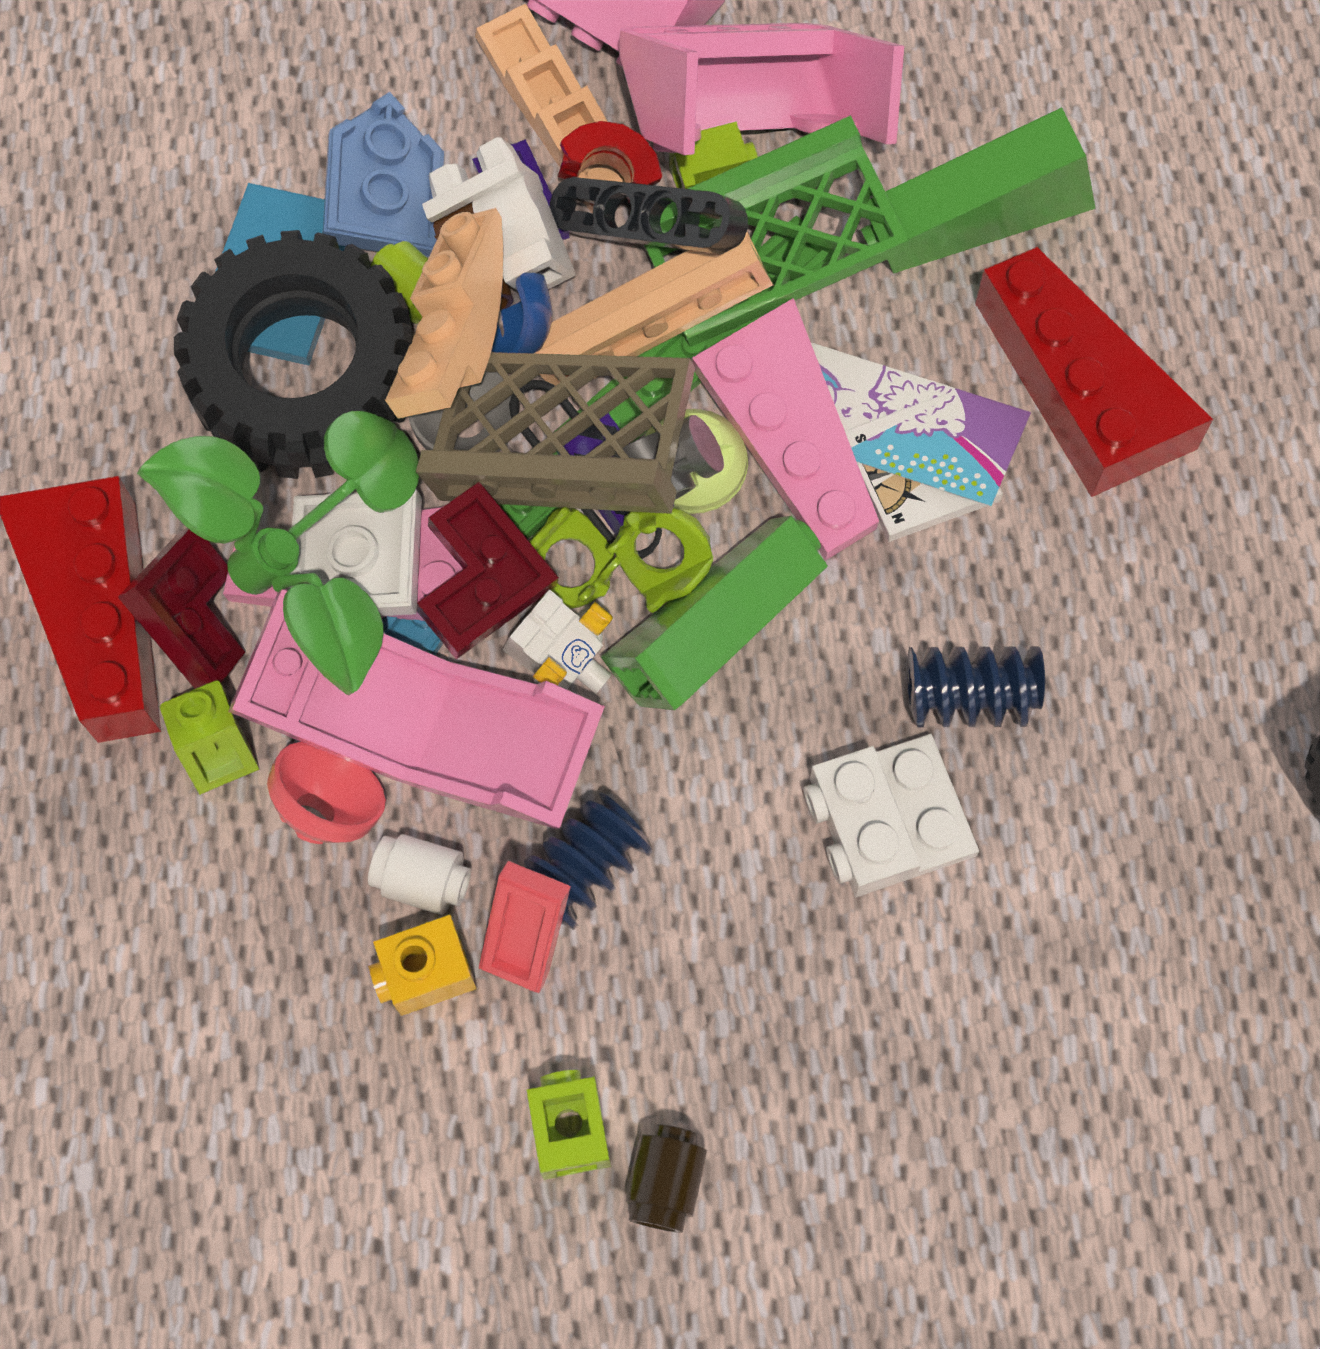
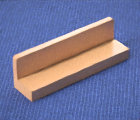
[535,231,773,386]

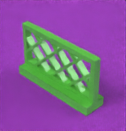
[643,115,911,347]

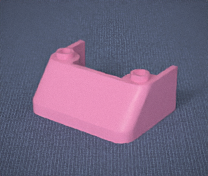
[619,23,904,155]

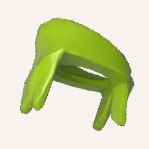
[529,507,621,609]
[607,508,713,613]

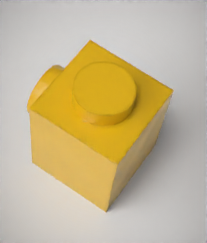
[368,915,477,1016]

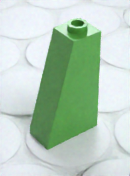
[860,107,1096,274]
[601,515,828,711]

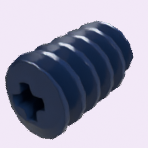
[907,646,1046,728]
[524,792,653,930]

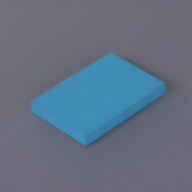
[215,183,346,366]

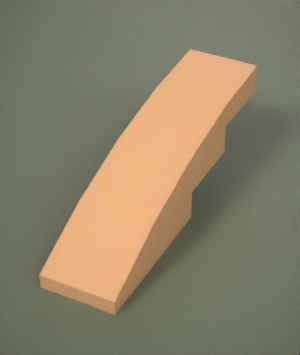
[475,3,626,214]

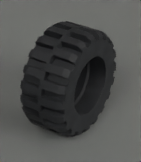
[174,230,414,479]

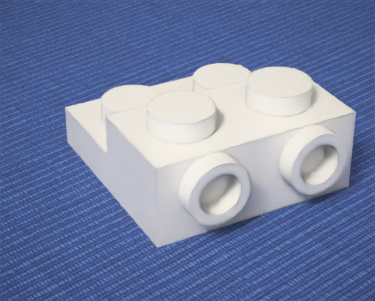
[803,734,979,898]

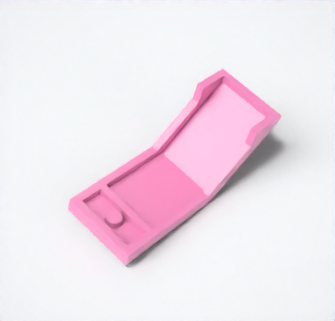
[228,589,605,829]

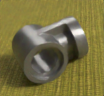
[613,415,724,500]

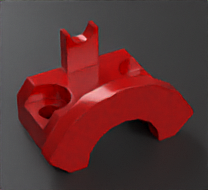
[557,121,662,203]

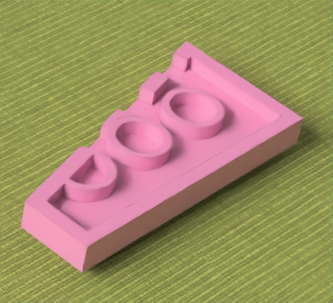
[692,298,879,561]

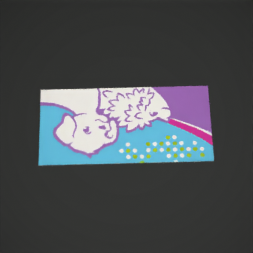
[811,342,1031,506]

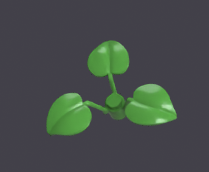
[137,411,419,696]

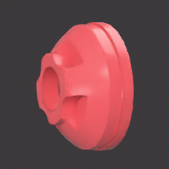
[267,742,386,844]

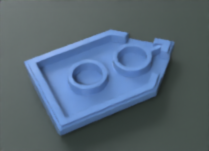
[322,92,444,257]

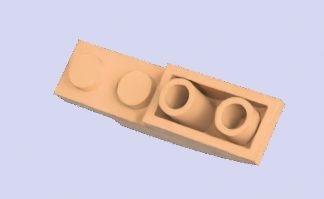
[385,208,503,419]

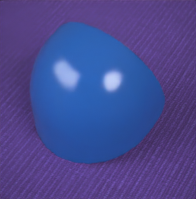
[491,273,553,353]

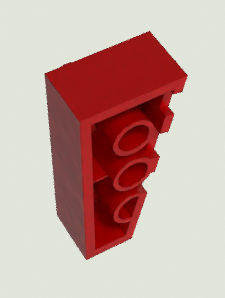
[975,247,1213,497]
[0,476,161,743]

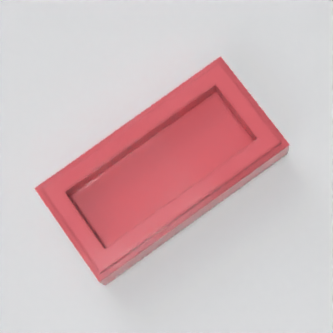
[479,861,571,993]

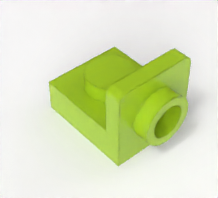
[160,681,260,795]

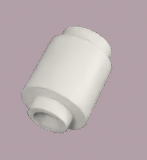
[368,834,471,915]

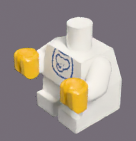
[503,589,613,694]

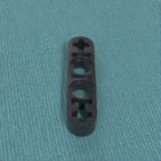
[550,177,748,254]

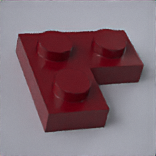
[416,482,559,660]
[118,528,246,689]

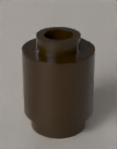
[626,1124,707,1233]

